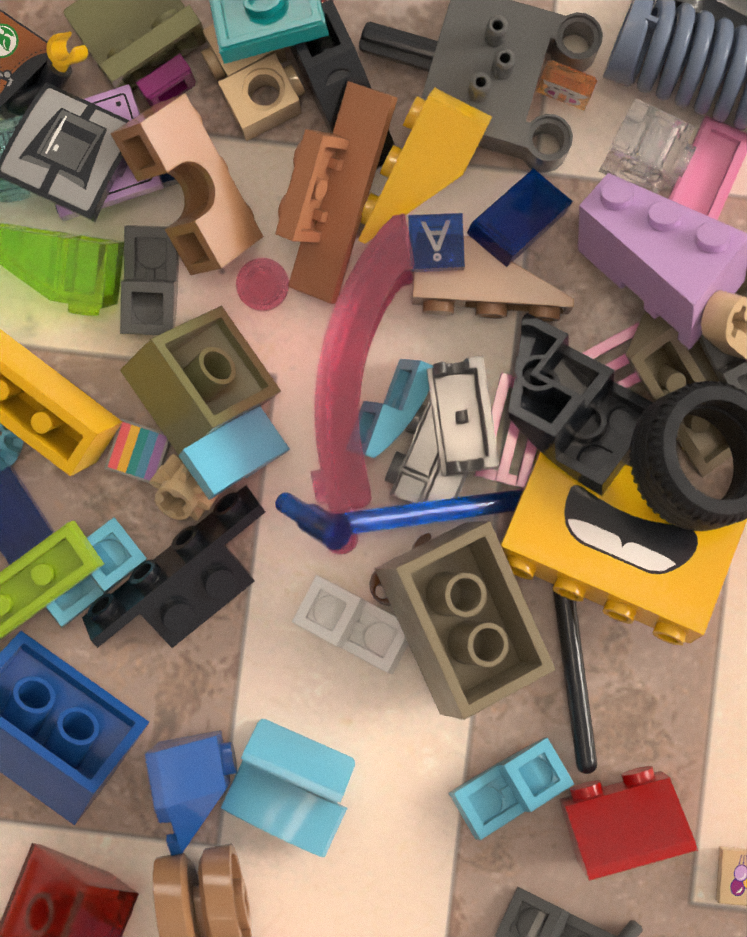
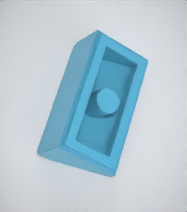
[241,719,355,804]

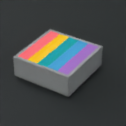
[104,418,171,483]

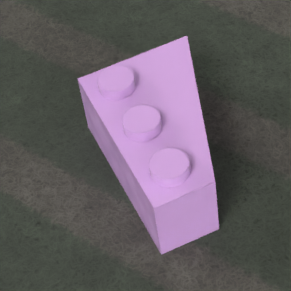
[578,173,747,350]

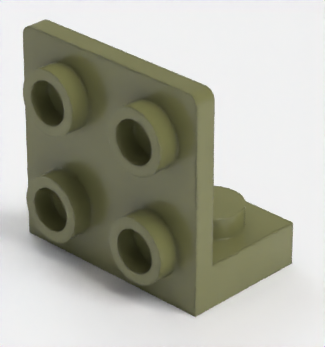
[64,0,206,91]

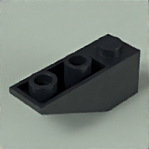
[289,0,395,170]

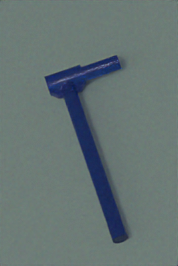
[275,489,523,550]

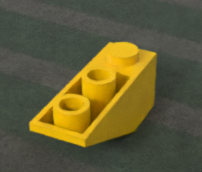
[358,87,492,244]

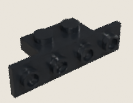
[82,485,266,648]

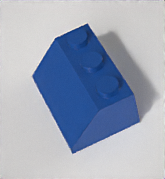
[0,630,149,825]

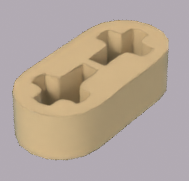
[701,290,747,360]

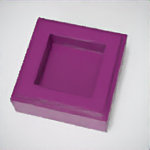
[136,54,196,107]

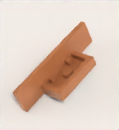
[275,81,398,304]

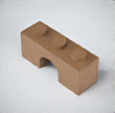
[111,93,264,275]

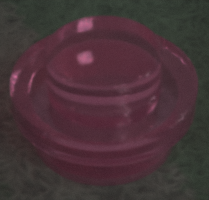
[236,258,289,311]

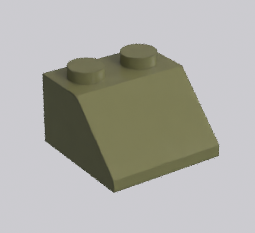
[120,306,281,455]

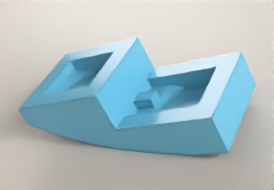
[346,359,433,458]
[179,406,290,500]
[45,517,147,628]
[449,737,574,840]
[221,762,347,857]

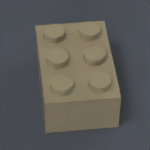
[374,521,556,720]

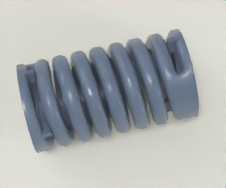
[603,0,747,130]

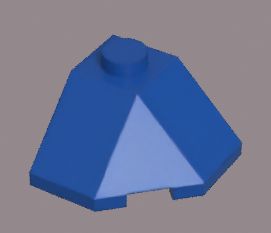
[145,730,237,856]

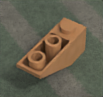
[412,233,574,322]

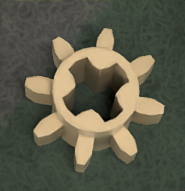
[149,454,220,521]

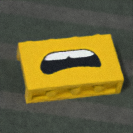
[500,449,747,646]

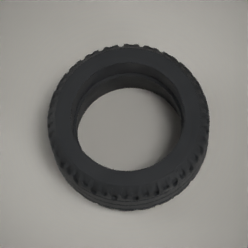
[629,381,747,531]

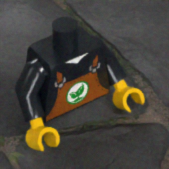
[0,9,88,122]

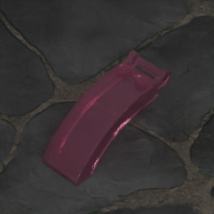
[310,213,415,554]

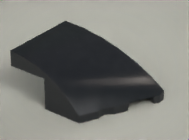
[508,313,654,496]

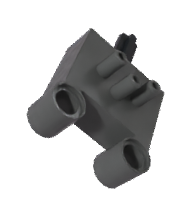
[359,0,603,173]

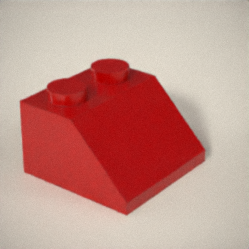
[559,766,698,881]

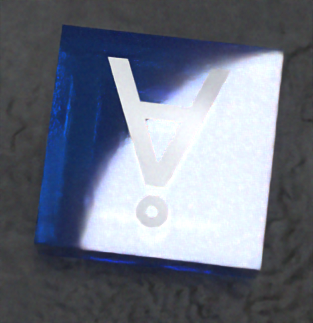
[408,213,465,272]

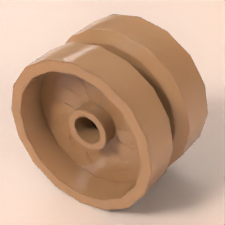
[153,843,252,937]

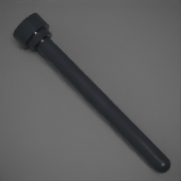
[552,584,598,774]

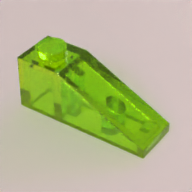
[0,222,125,316]

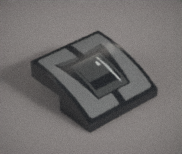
[0,82,130,222]

